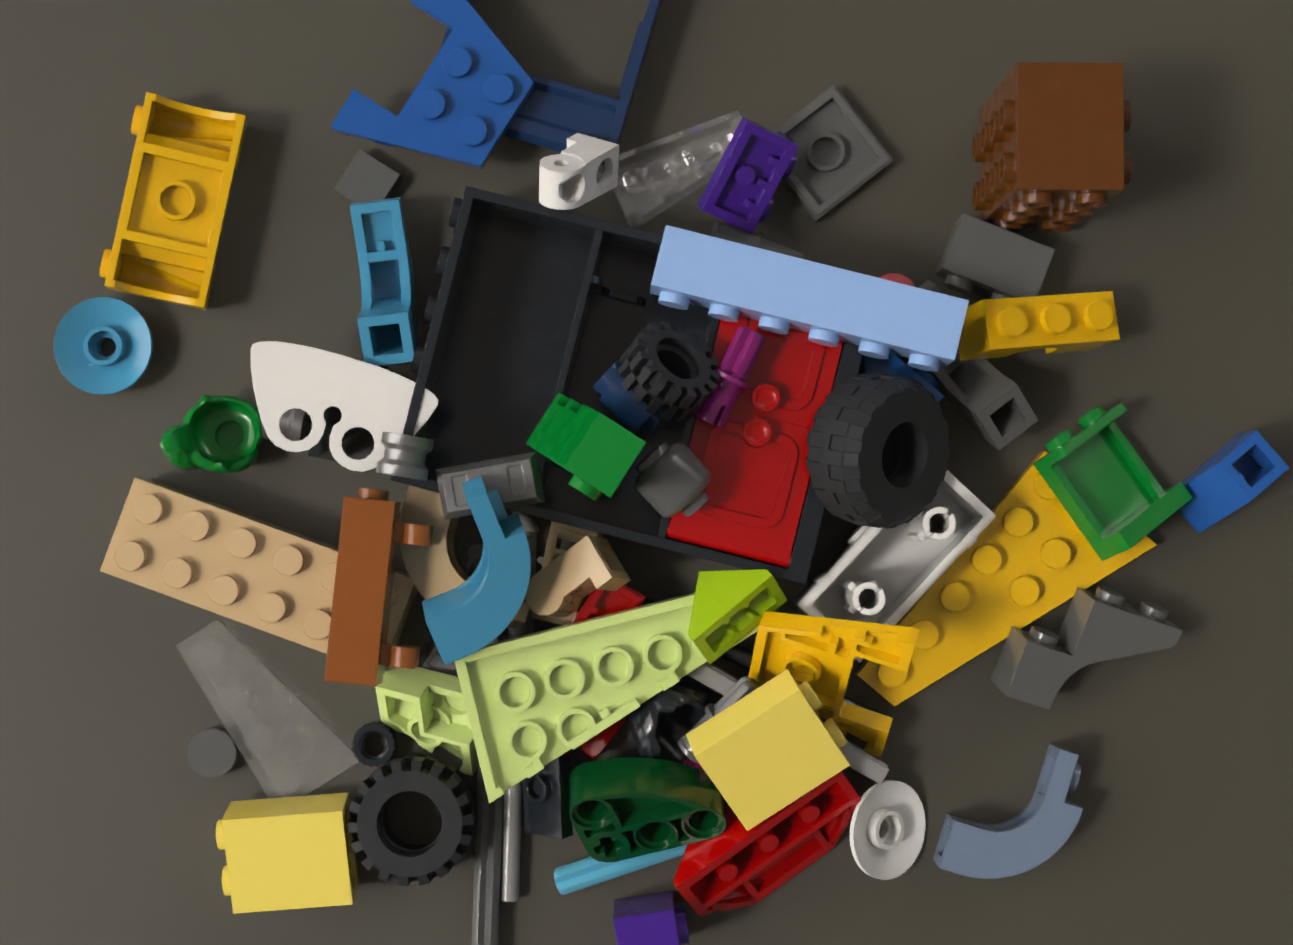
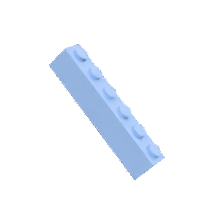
[650,225,969,372]

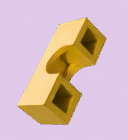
[958,291,1120,361]

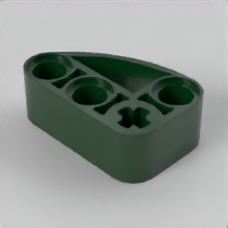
[569,757,726,863]

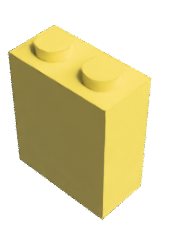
[686,669,850,831]
[216,792,359,914]

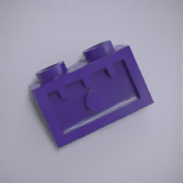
[697,117,799,234]

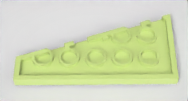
[455,592,759,804]

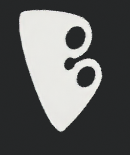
[251,341,439,472]

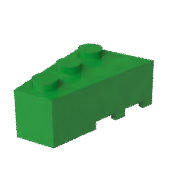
[526,392,646,501]

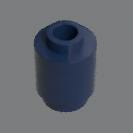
[593,359,662,434]

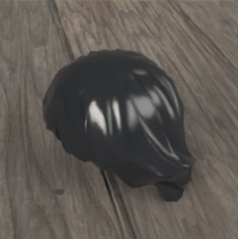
[628,681,713,763]

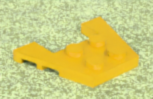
[748,611,920,758]

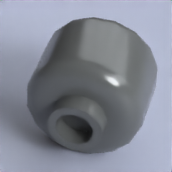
[635,441,711,518]

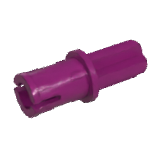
[694,326,765,429]

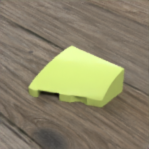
[375,666,478,776]

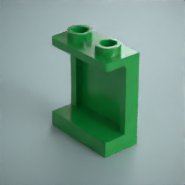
[1034,402,1192,561]

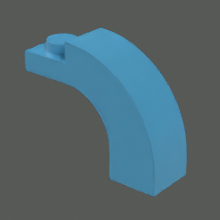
[350,197,418,366]
[422,476,531,665]

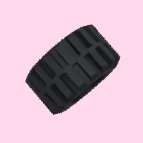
[347,753,477,886]

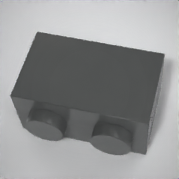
[935,213,1056,299]

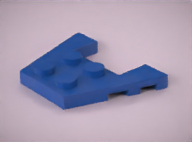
[330,0,535,169]

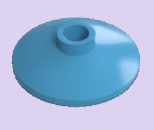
[54,297,153,395]

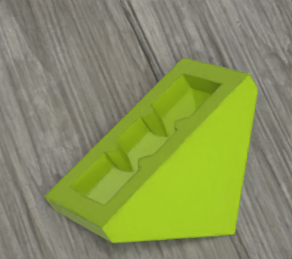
[688,569,787,664]

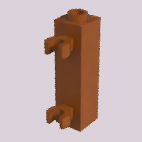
[324,488,433,686]

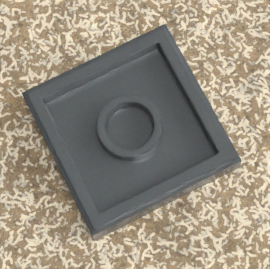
[774,85,894,222]

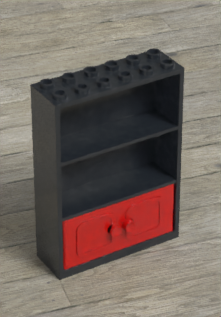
[391,186,862,584]

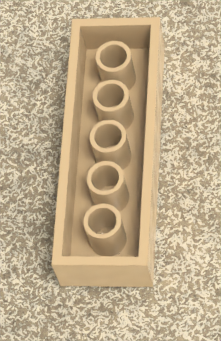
[100,477,418,672]

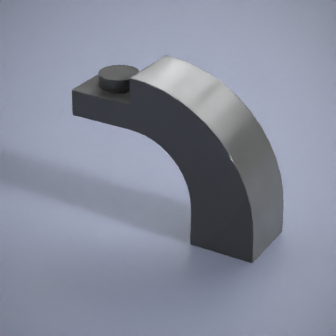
[918,280,1039,450]

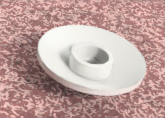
[850,780,926,880]

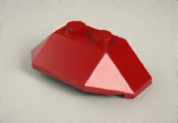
[673,771,861,917]

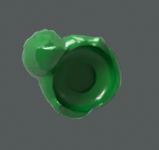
[159,395,264,473]

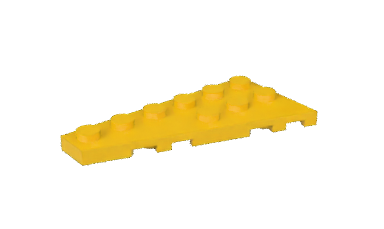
[855,451,1157,707]

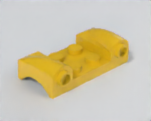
[99,92,247,310]

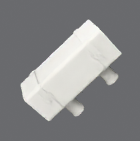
[793,470,996,663]

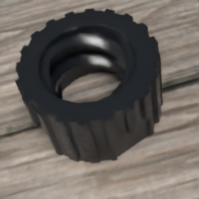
[352,721,398,767]

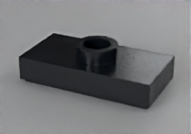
[522,750,573,839]

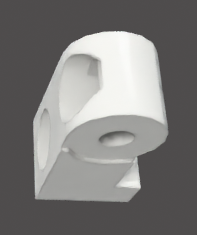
[539,133,619,210]

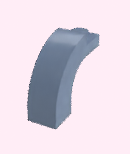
[932,744,1083,879]

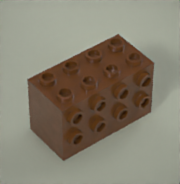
[972,62,1132,233]

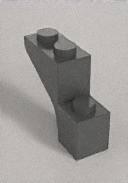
[990,586,1183,710]

